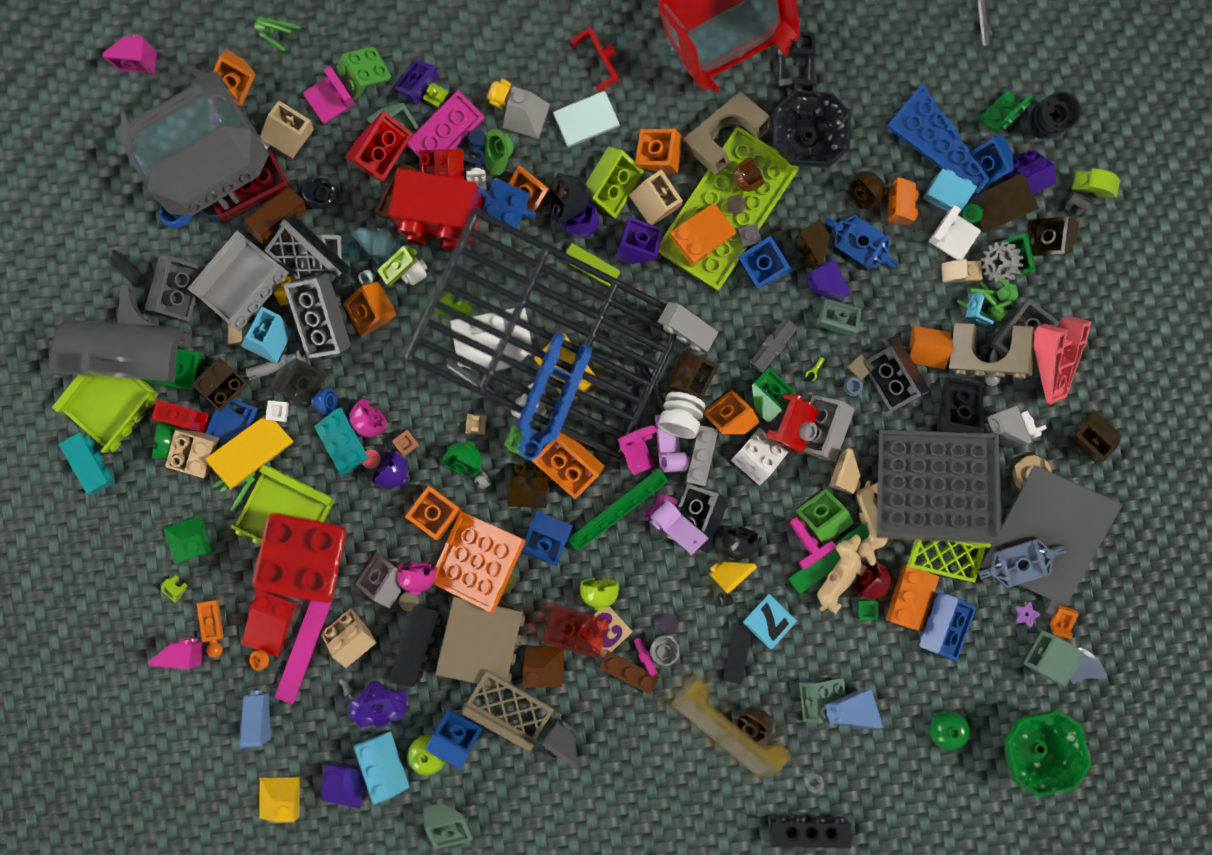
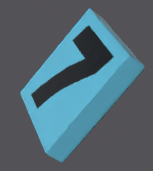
[743,594,797,649]

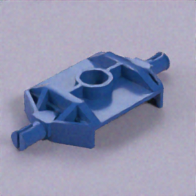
[825,215,898,271]

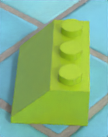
[585,147,644,218]

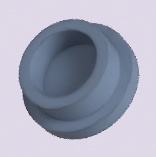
[843,377,863,396]

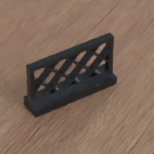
[265,215,351,289]

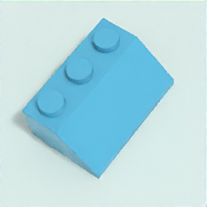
[353,731,409,804]

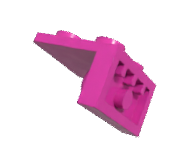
[303,66,355,124]
[618,425,658,475]

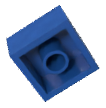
[426,709,483,769]

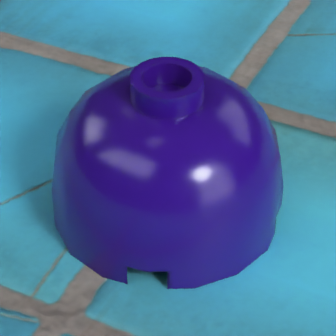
[562,202,599,239]
[371,451,408,489]

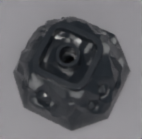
[773,91,851,168]

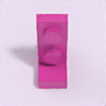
[789,517,836,571]

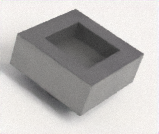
[738,224,762,248]

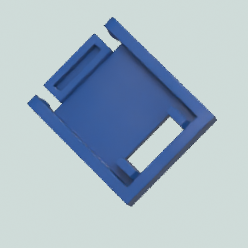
[206,399,260,445]

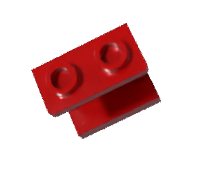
[766,393,819,453]
[151,400,209,432]

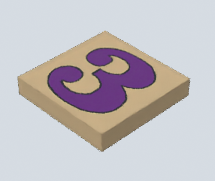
[578,606,633,657]

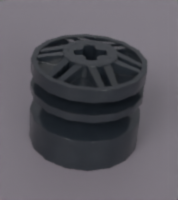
[1030,91,1081,139]

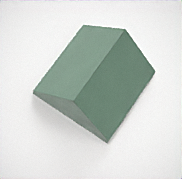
[816,298,861,337]

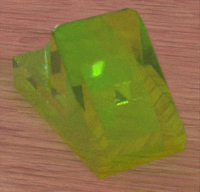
[433,292,472,316]

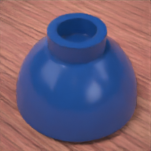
[311,388,337,415]

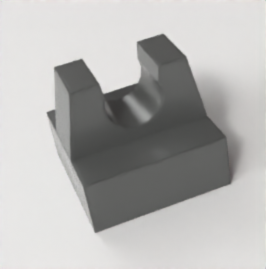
[1065,191,1091,216]

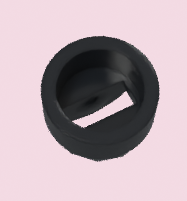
[717,592,734,607]

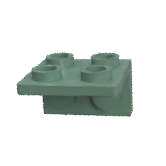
[799,678,846,724]

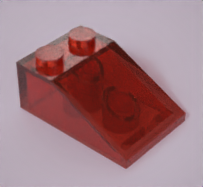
[542,603,610,659]

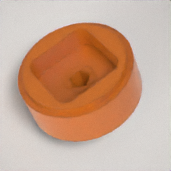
[250,650,269,671]

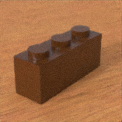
[244,187,306,245]

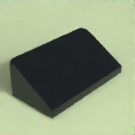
[111,250,147,289]

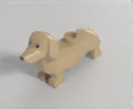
[856,480,889,566]
[817,535,867,614]

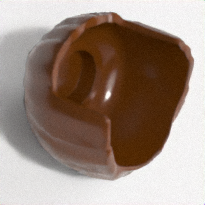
[733,157,765,192]

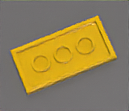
[205,415,293,489]

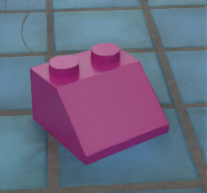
[103,35,157,74]
[149,637,204,669]

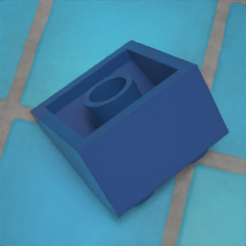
[738,236,793,289]
[521,511,573,566]

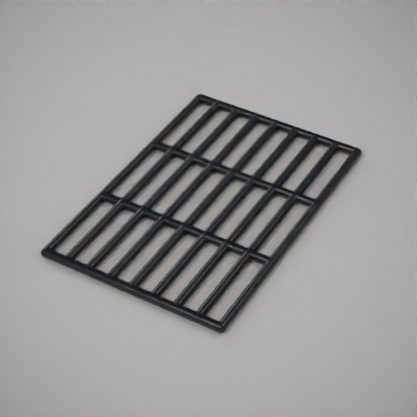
[404,208,677,459]

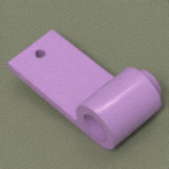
[655,415,690,472]
[651,500,708,555]

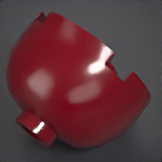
[852,561,891,600]

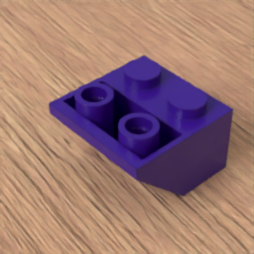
[1004,149,1056,194]

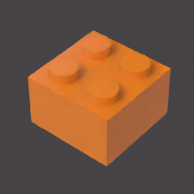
[405,485,462,540]

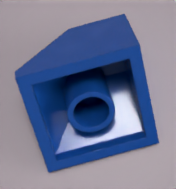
[969,135,1014,189]

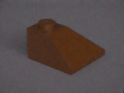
[522,645,564,688]

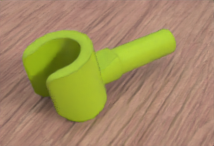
[805,357,825,381]

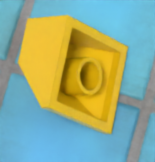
[709,561,757,593]
[259,777,300,822]

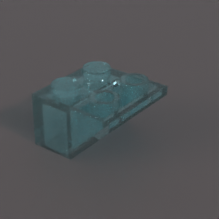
[351,228,396,263]

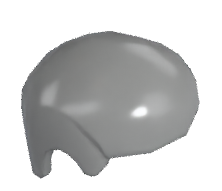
[650,636,679,666]

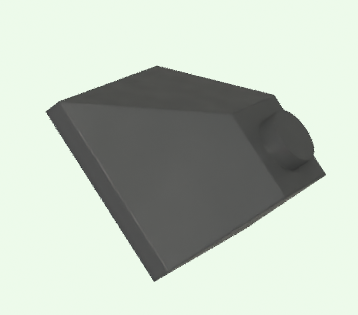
[543,720,578,769]

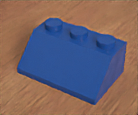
[919,592,977,661]

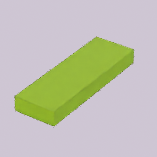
[566,243,621,287]

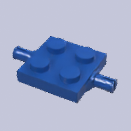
[478,178,537,228]

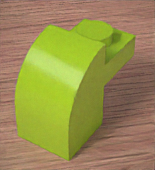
[1072,169,1120,198]

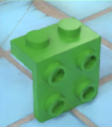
[336,47,391,98]

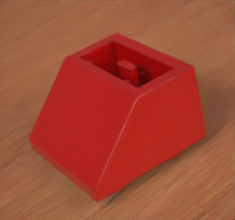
[420,149,464,180]

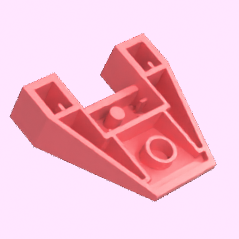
[1033,316,1091,404]

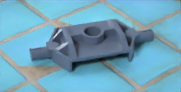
[978,536,1066,588]

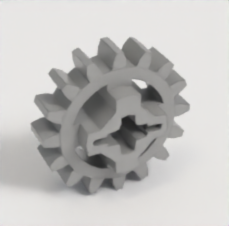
[981,242,1023,283]

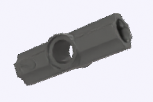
[749,318,797,373]

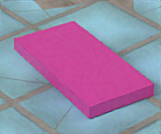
[407,90,485,158]

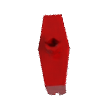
[570,27,620,93]

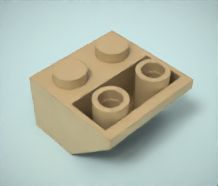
[260,101,314,159]
[629,169,683,225]
[165,430,219,478]
[321,608,376,668]

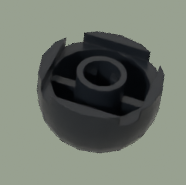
[722,526,762,561]

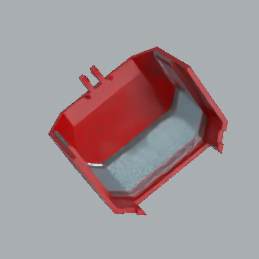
[658,0,800,93]

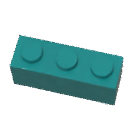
[59,433,114,495]

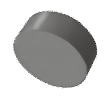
[799,421,817,441]

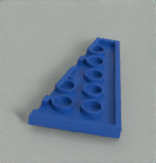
[887,83,990,196]

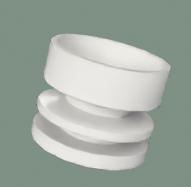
[658,392,706,439]

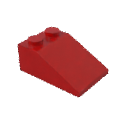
[345,111,413,181]
[242,590,299,657]

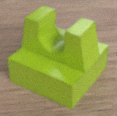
[423,83,449,109]
[161,576,188,603]

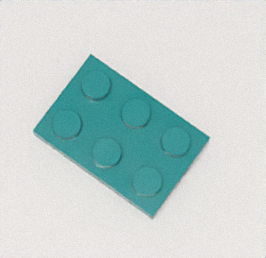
[314,408,369,476]

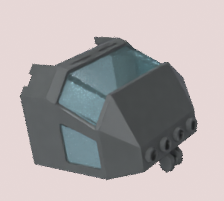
[117,69,269,216]

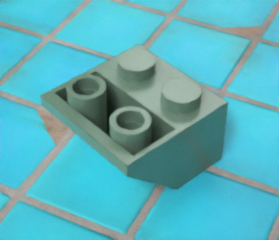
[1023,630,1085,687]

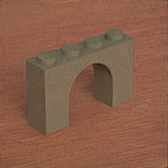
[683,92,773,175]
[949,323,1035,379]

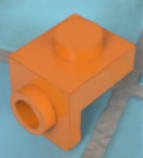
[1049,605,1079,639]

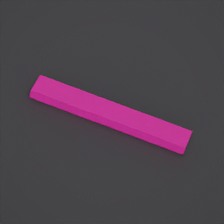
[274,593,335,704]

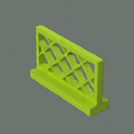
[907,540,991,583]

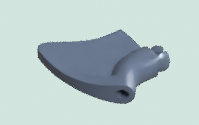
[1069,647,1107,684]

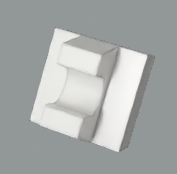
[265,400,289,422]

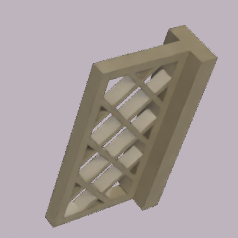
[462,670,554,752]

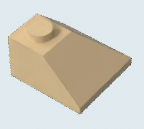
[829,448,861,494]

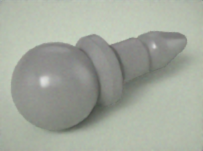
[984,349,1000,386]

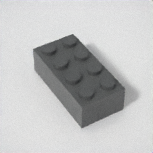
[284,273,351,359]

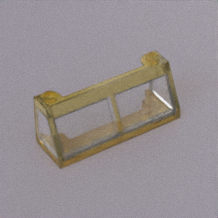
[670,673,792,779]

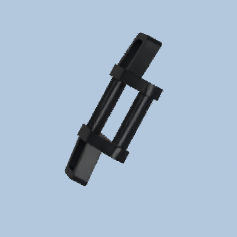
[776,31,817,92]

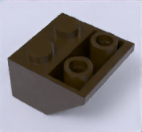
[794,220,830,271]
[666,351,719,400]
[190,357,248,412]
[1067,409,1122,463]
[508,463,549,508]

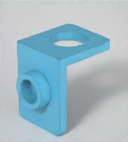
[965,292,994,326]

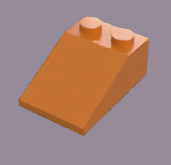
[669,203,738,267]

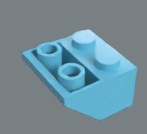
[922,169,977,214]
[241,306,292,364]

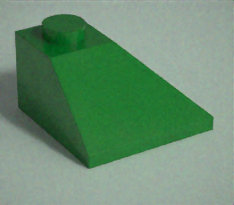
[752,367,796,423]
[163,516,212,565]

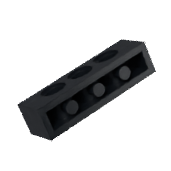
[770,815,852,848]

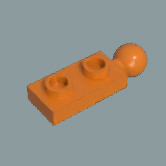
[197,600,224,658]

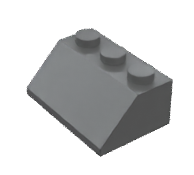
[803,395,855,462]

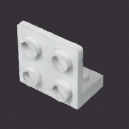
[928,205,980,260]
[731,428,788,485]

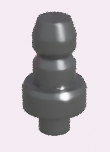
[340,678,355,700]

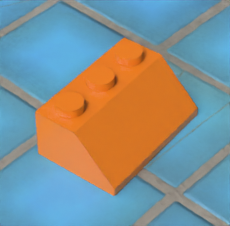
[532,432,604,499]
[885,565,939,632]

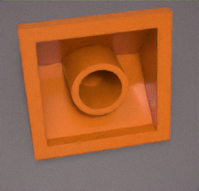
[509,165,550,212]
[908,326,953,370]

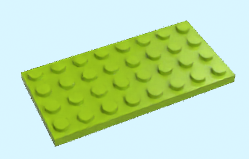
[658,126,800,292]

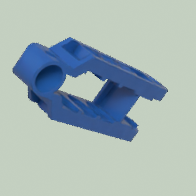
[517,332,592,460]

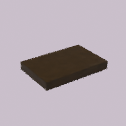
[970,173,1039,233]

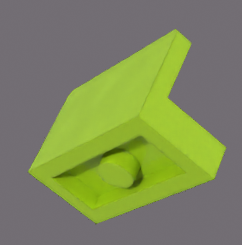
[377,246,417,286]

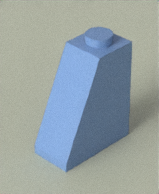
[825,689,883,729]
[240,690,271,748]

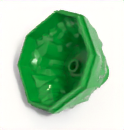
[1004,709,1091,797]

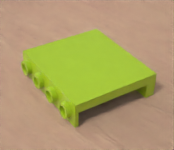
[52,375,159,453]
[231,465,335,546]

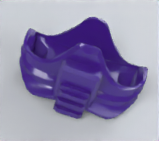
[348,681,407,728]

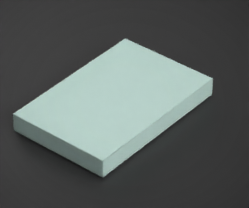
[553,91,620,147]

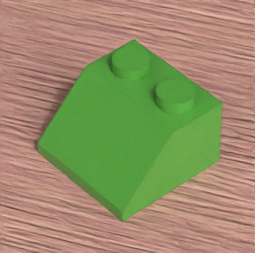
[796,489,854,546]

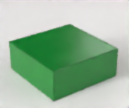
[857,600,879,620]

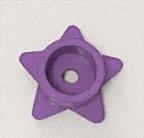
[1015,602,1040,627]

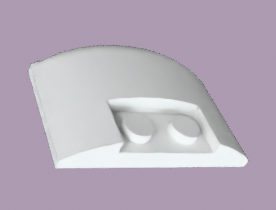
[450,308,532,371]

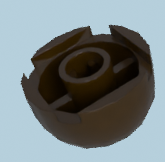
[846,171,885,210]
[732,706,773,747]

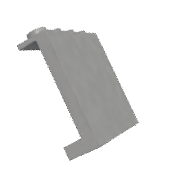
[187,231,289,331]

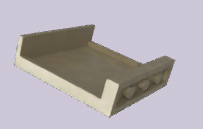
[436,596,525,687]

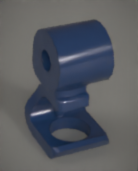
[464,129,485,168]

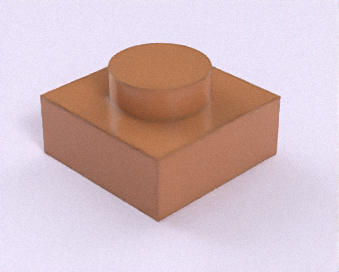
[392,430,419,457]

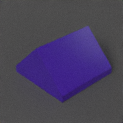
[393,60,439,106]

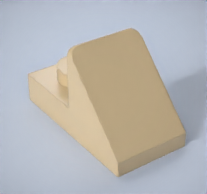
[941,259,982,283]

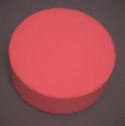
[362,450,381,469]

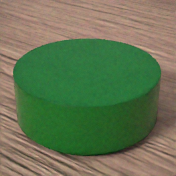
[962,204,983,223]

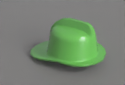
[485,129,514,175]

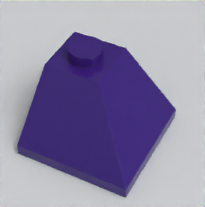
[615,216,664,264]
[807,259,851,302]
[321,761,366,809]

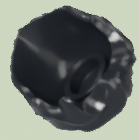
[301,177,338,209]

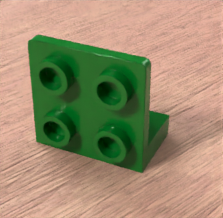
[979,90,1033,133]

